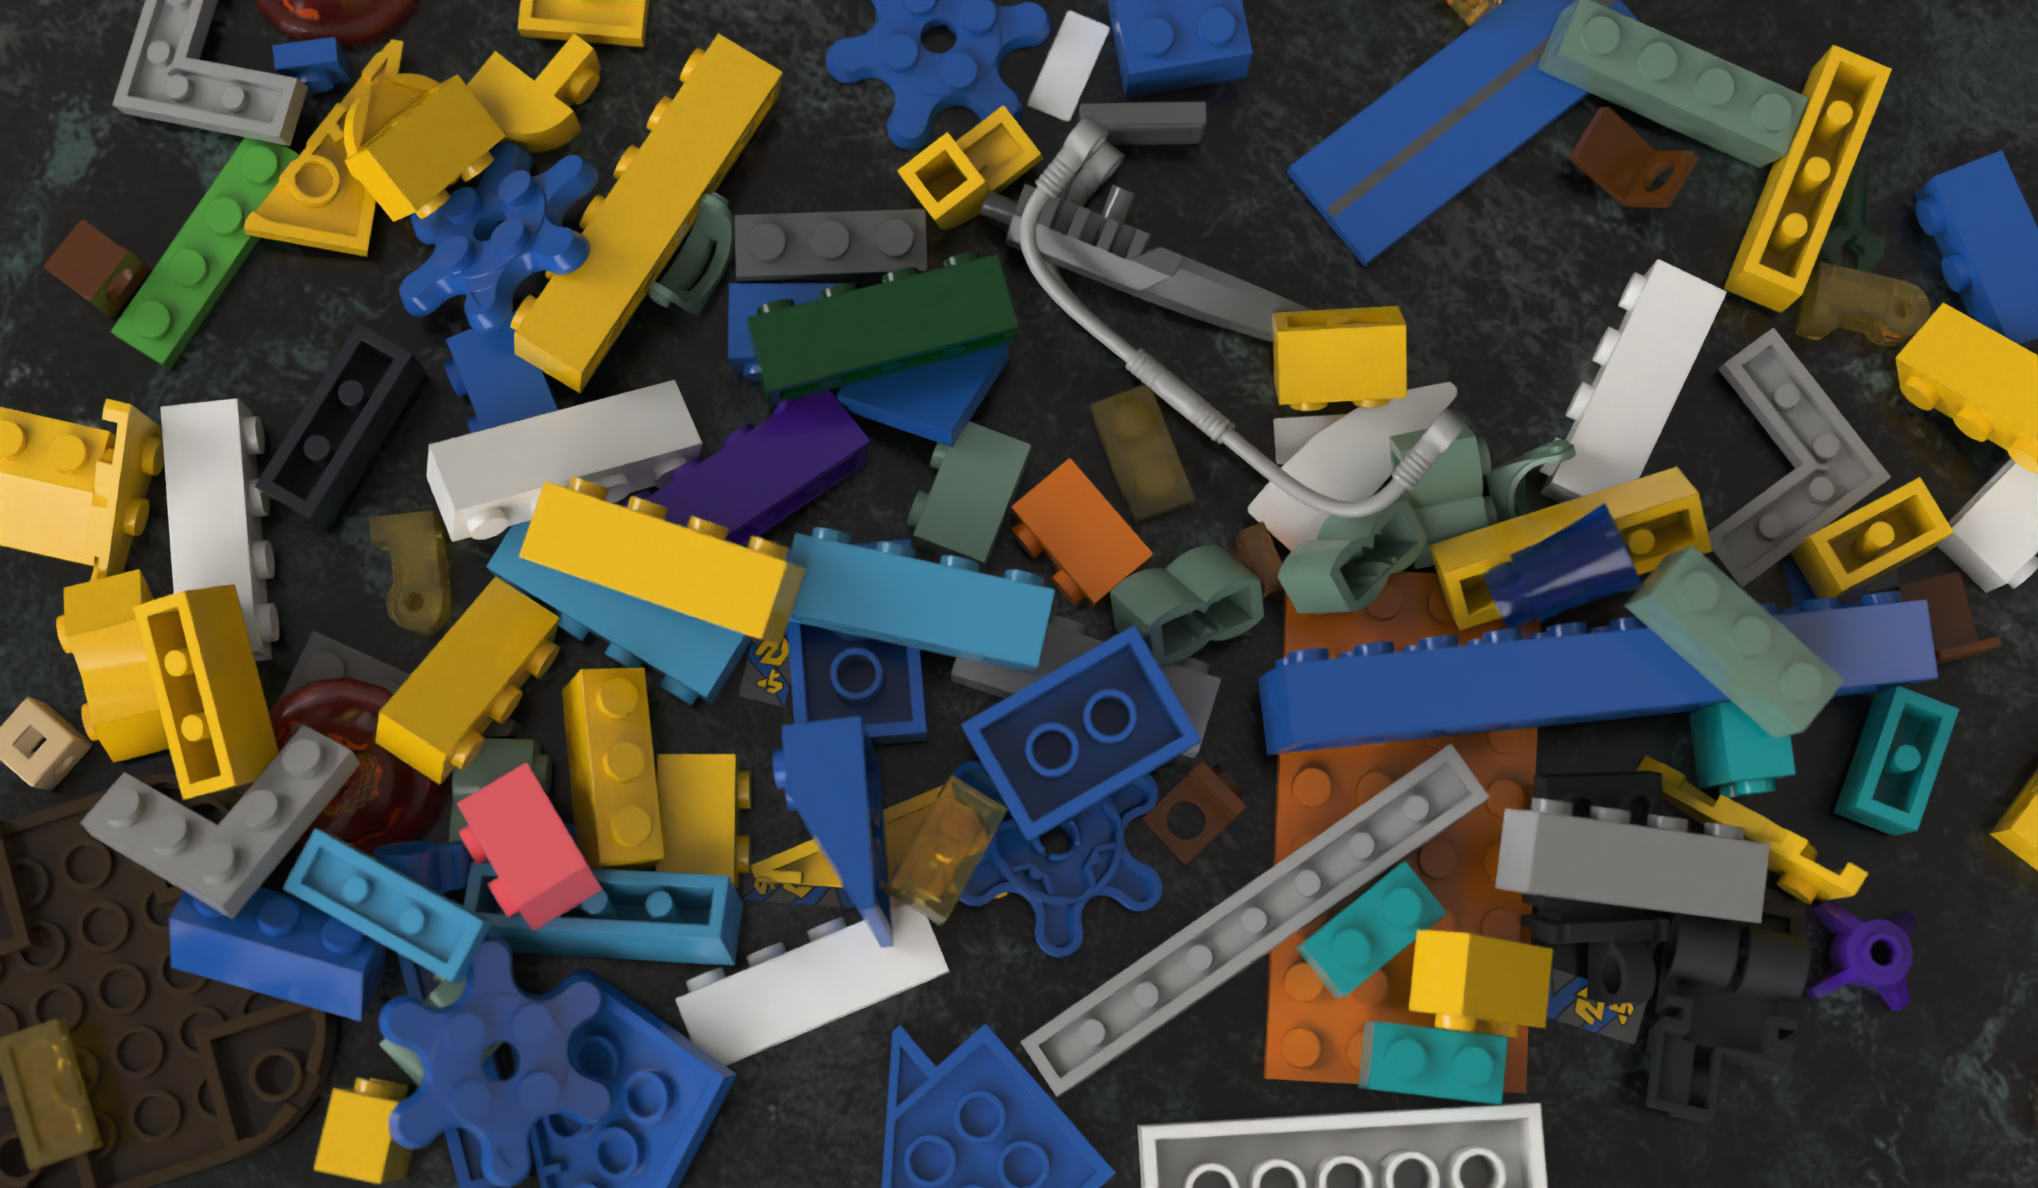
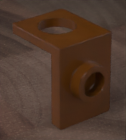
[1570,107,1700,208]
[44,219,152,319]
[1895,572,2002,665]
[1142,759,1247,865]

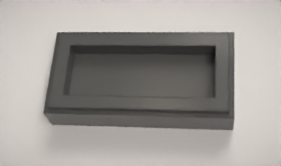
[1078,102,1206,145]

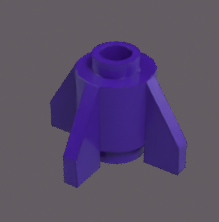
[1804,900,1918,1011]

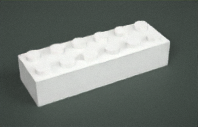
[1137,1102,1547,1188]

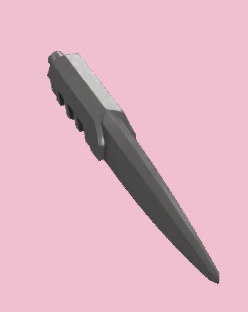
[979,172,1425,372]

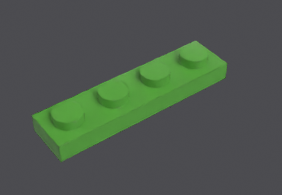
[110,137,299,370]

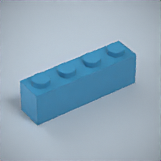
[486,520,752,706]
[789,527,1055,675]
[463,862,743,966]

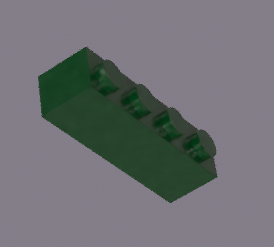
[747,251,1019,406]

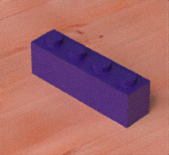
[621,390,870,547]

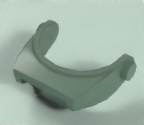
[647,192,735,315]
[1486,440,1576,523]

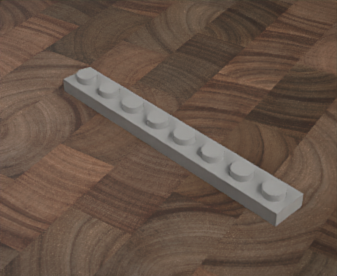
[1021,744,1490,1097]

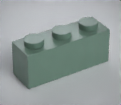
[1624,545,1845,738]

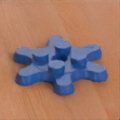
[826,0,1052,150]
[399,141,599,334]
[949,761,1162,957]
[379,935,613,1187]

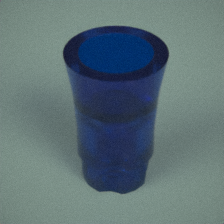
[1483,502,1644,629]

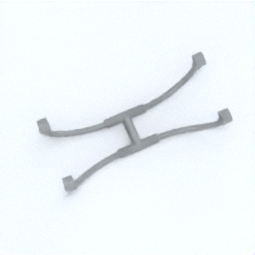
[1020,116,1467,518]

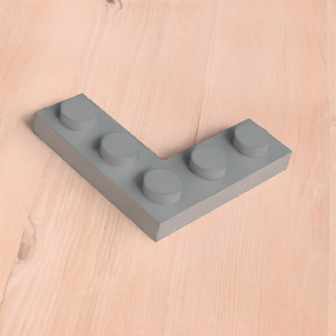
[112,0,308,146]
[1706,327,1891,588]
[81,724,360,919]

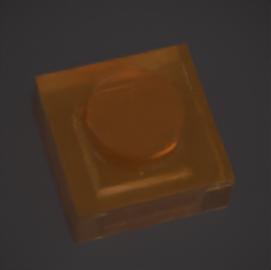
[1231,522,1284,598]

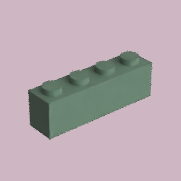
[1537,0,1809,168]

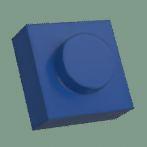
[272,37,351,94]

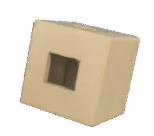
[0,697,93,792]

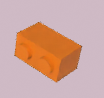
[1010,458,1153,612]

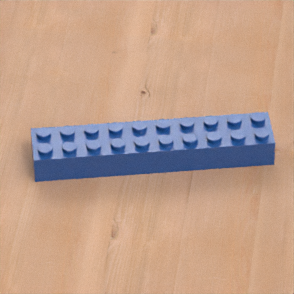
[1258,591,1938,755]

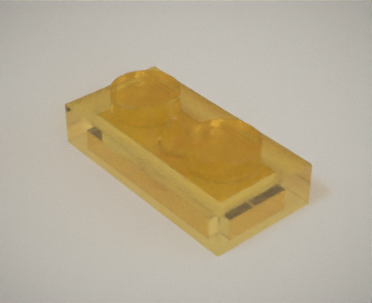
[1090,384,1195,525]
[884,775,1008,925]
[0,1019,102,1170]

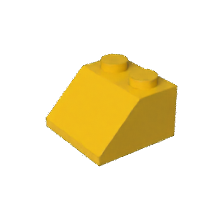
[0,407,116,567]

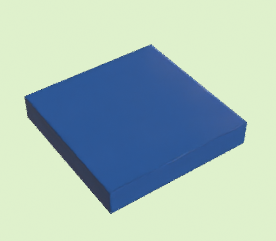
[837,345,1010,447]

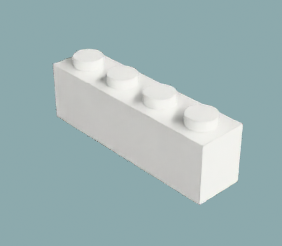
[1539,259,1727,503]
[426,380,702,542]
[160,398,279,661]
[1937,458,2038,593]
[675,892,950,1066]

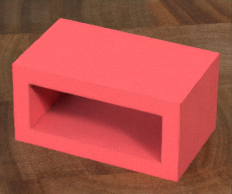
[457,762,603,931]

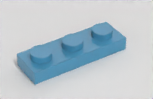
[283,829,493,983]

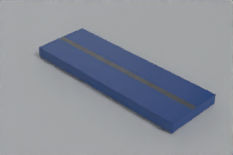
[1287,0,1638,267]

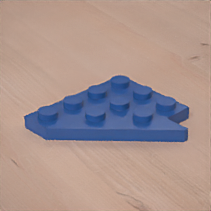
[510,968,737,1188]
[882,1023,1115,1188]

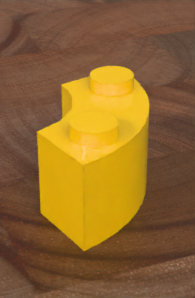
[56,569,170,763]

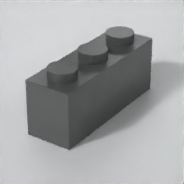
[735,209,928,289]

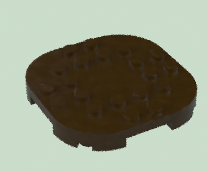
[0,774,337,1188]

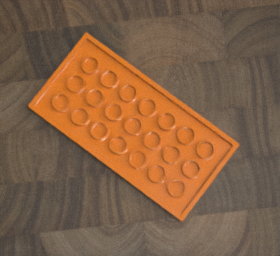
[1264,571,1541,1094]

